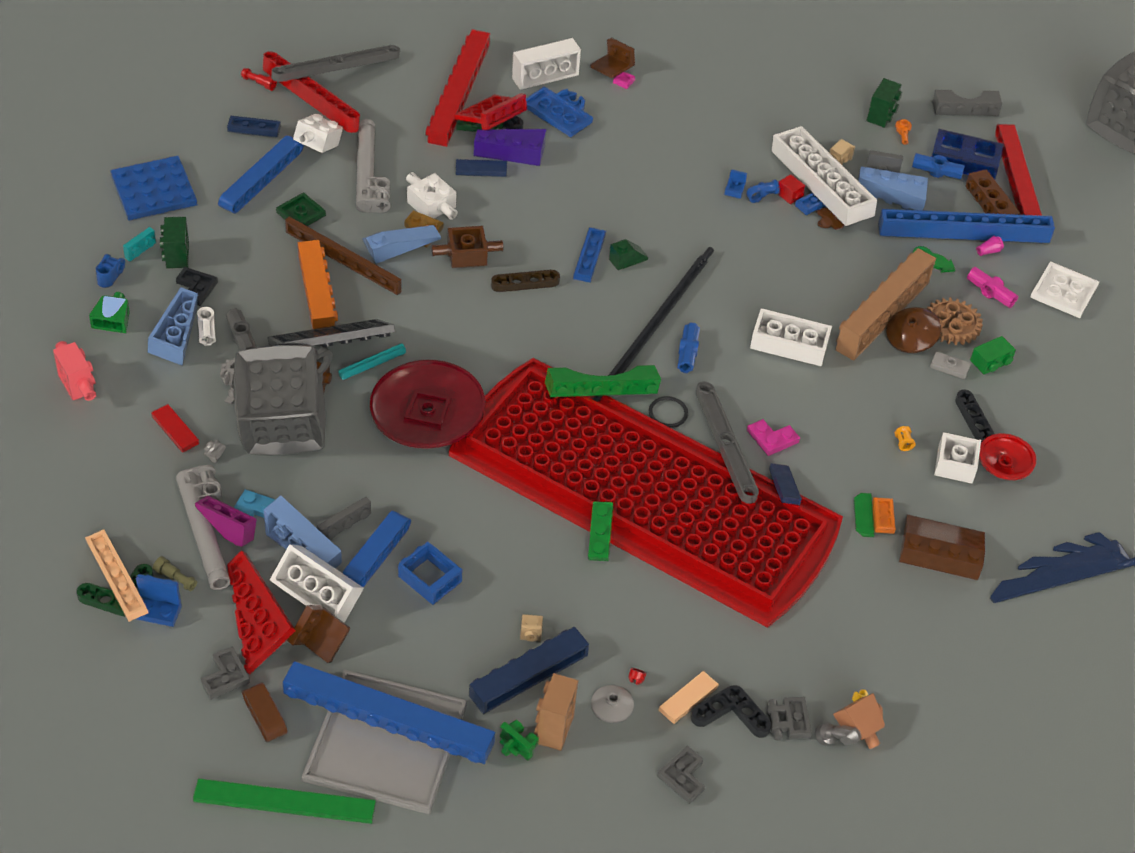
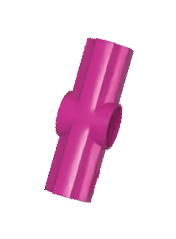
[967,267,1019,308]

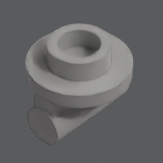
[203,439,226,463]

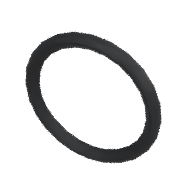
[649,396,688,427]

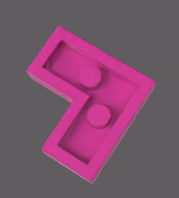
[747,419,800,456]

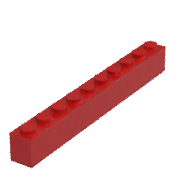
[425,29,490,147]

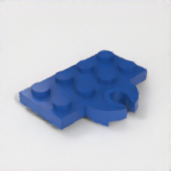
[526,86,593,137]

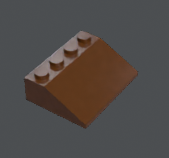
[899,514,985,580]

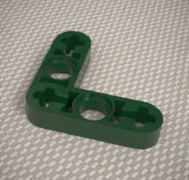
[76,564,154,617]

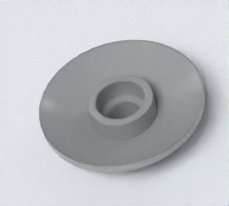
[591,685,634,723]

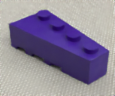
[474,129,546,166]

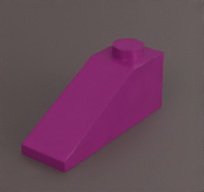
[195,496,257,547]

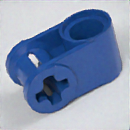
[96,254,125,288]

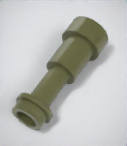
[153,556,197,591]

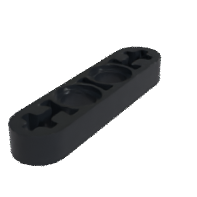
[955,389,995,443]

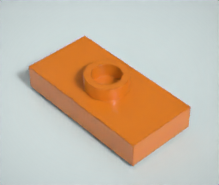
[872,497,896,534]

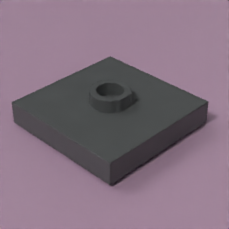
[866,150,903,173]

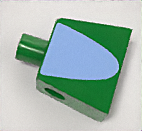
[89,292,130,333]

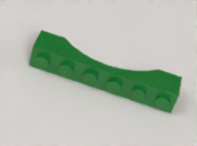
[545,365,661,397]

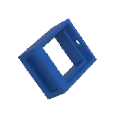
[398,542,462,605]

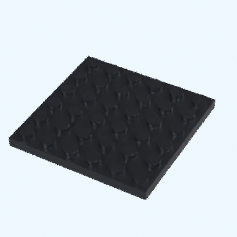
[267,319,395,347]

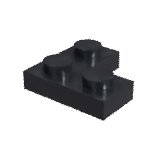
[176,267,218,306]

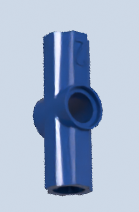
[912,153,965,180]
[677,322,700,373]

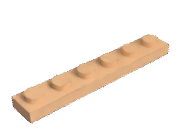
[85,529,148,622]

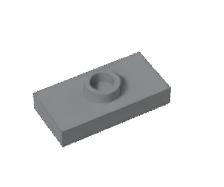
[930,351,971,380]

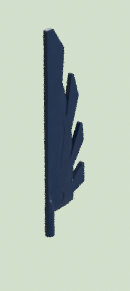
[990,532,1135,603]

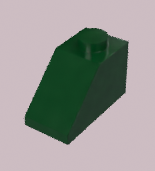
[609,239,648,270]

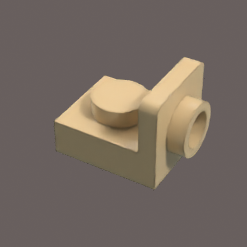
[520,614,543,642]

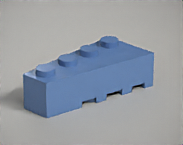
[858,166,928,211]
[148,287,198,365]

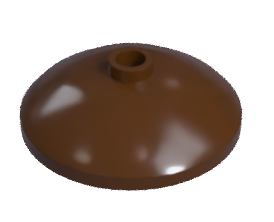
[886,307,941,353]

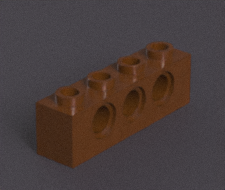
[966,169,1020,215]

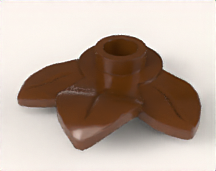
[816,208,844,230]

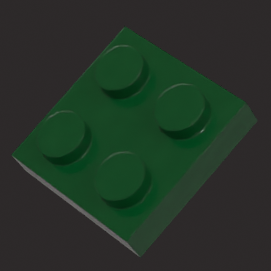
[276,192,326,226]

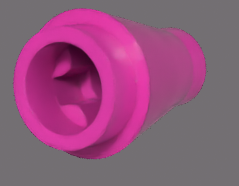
[976,236,1004,256]

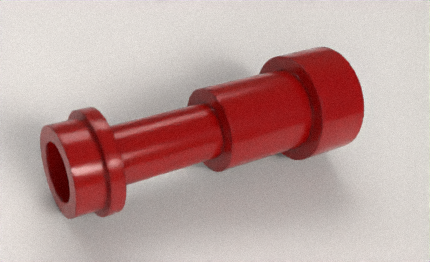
[241,68,277,91]

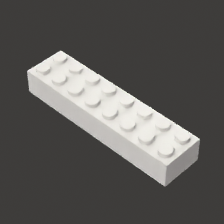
[772,126,877,226]

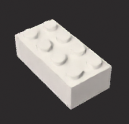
[512,38,581,90]
[750,308,832,366]
[270,544,364,623]

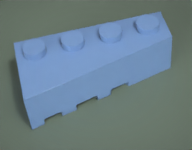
[264,496,342,569]

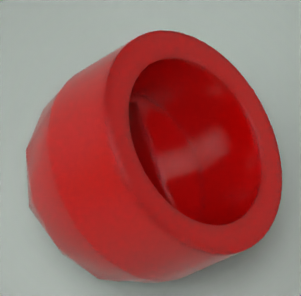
[628,668,647,685]

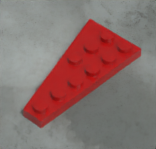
[227,550,296,675]

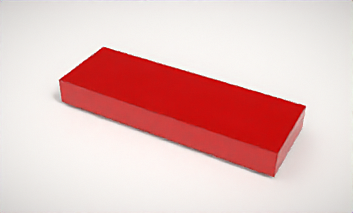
[151,404,199,453]

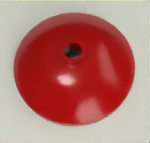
[979,434,1037,480]

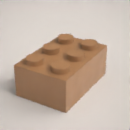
[534,673,579,751]

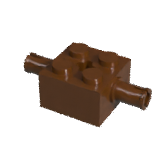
[431,226,503,268]

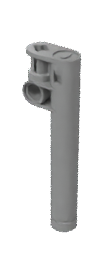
[356,119,391,213]
[176,465,230,590]

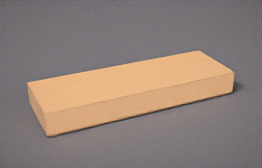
[659,671,719,724]

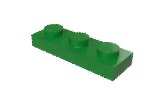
[588,502,614,561]

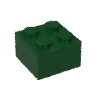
[867,78,902,128]
[160,217,189,268]

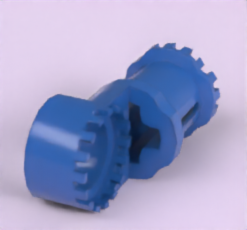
[746,179,780,203]

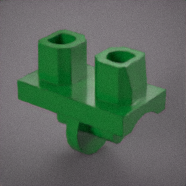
[500,719,539,761]

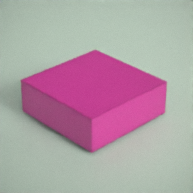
[613,72,635,89]

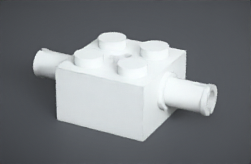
[293,114,343,153]
[406,172,458,220]

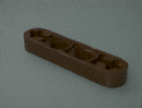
[491,270,560,292]

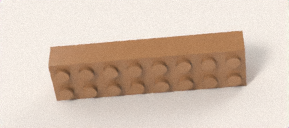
[836,248,936,361]

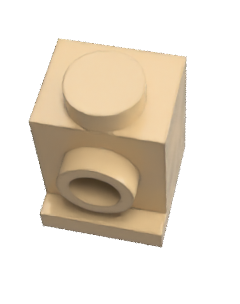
[830,139,855,165]

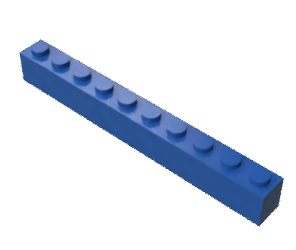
[878,209,1055,243]
[283,661,495,764]

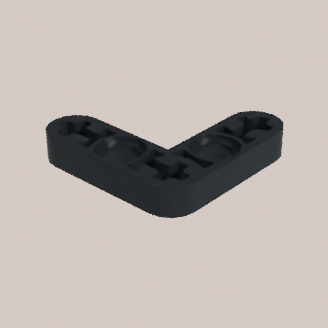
[691,685,771,738]

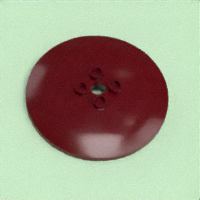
[370,360,485,449]

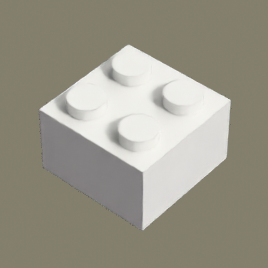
[934,432,981,483]

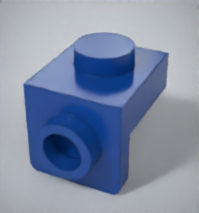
[724,169,747,199]

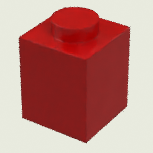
[777,174,805,205]

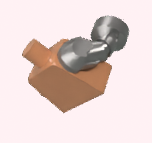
[815,689,885,749]

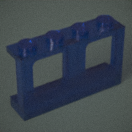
[931,129,1004,180]

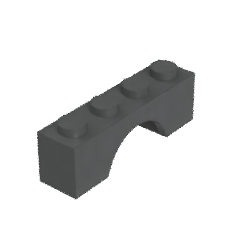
[932,90,1002,116]

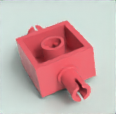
[53,341,96,401]

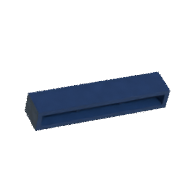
[469,626,589,714]

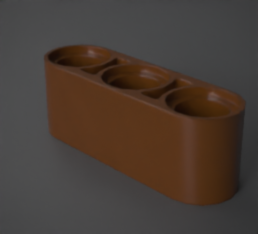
[242,683,288,742]

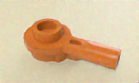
[895,119,912,145]

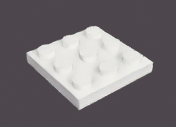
[1030,261,1099,318]

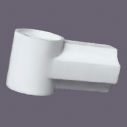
[197,307,216,346]

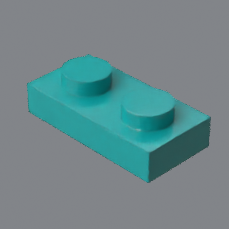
[123,227,156,261]

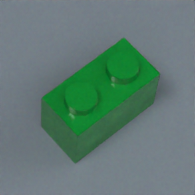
[970,336,1016,375]

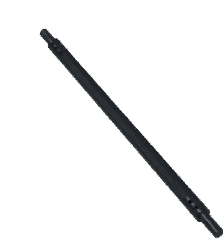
[593,247,714,402]

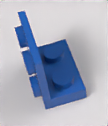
[136,574,182,627]

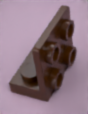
[590,38,635,78]
[287,605,350,663]

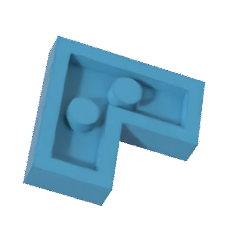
[234,489,275,518]

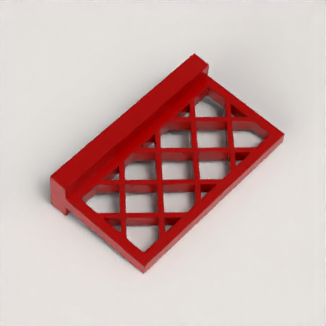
[454,93,527,130]

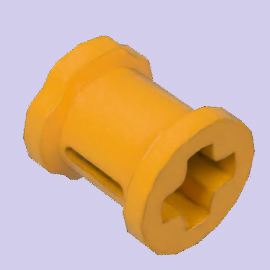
[894,426,916,451]

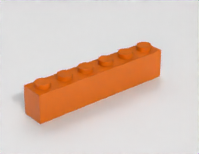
[298,240,338,329]

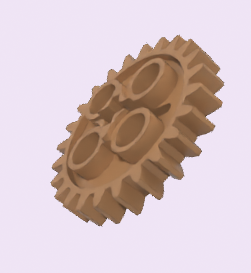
[927,297,983,345]

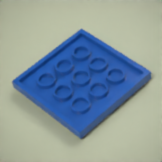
[110,156,197,221]

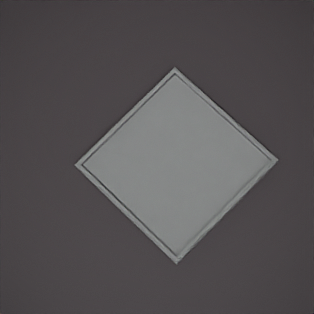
[301,670,467,814]

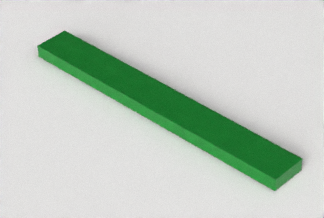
[193,778,376,824]

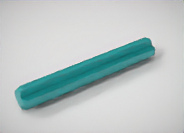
[338,343,406,380]

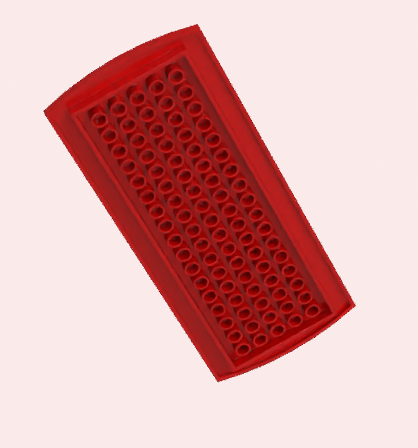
[448,358,843,628]

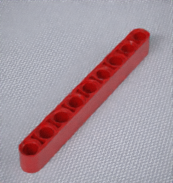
[263,51,360,133]
[995,124,1042,216]

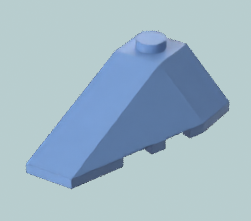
[362,225,441,264]

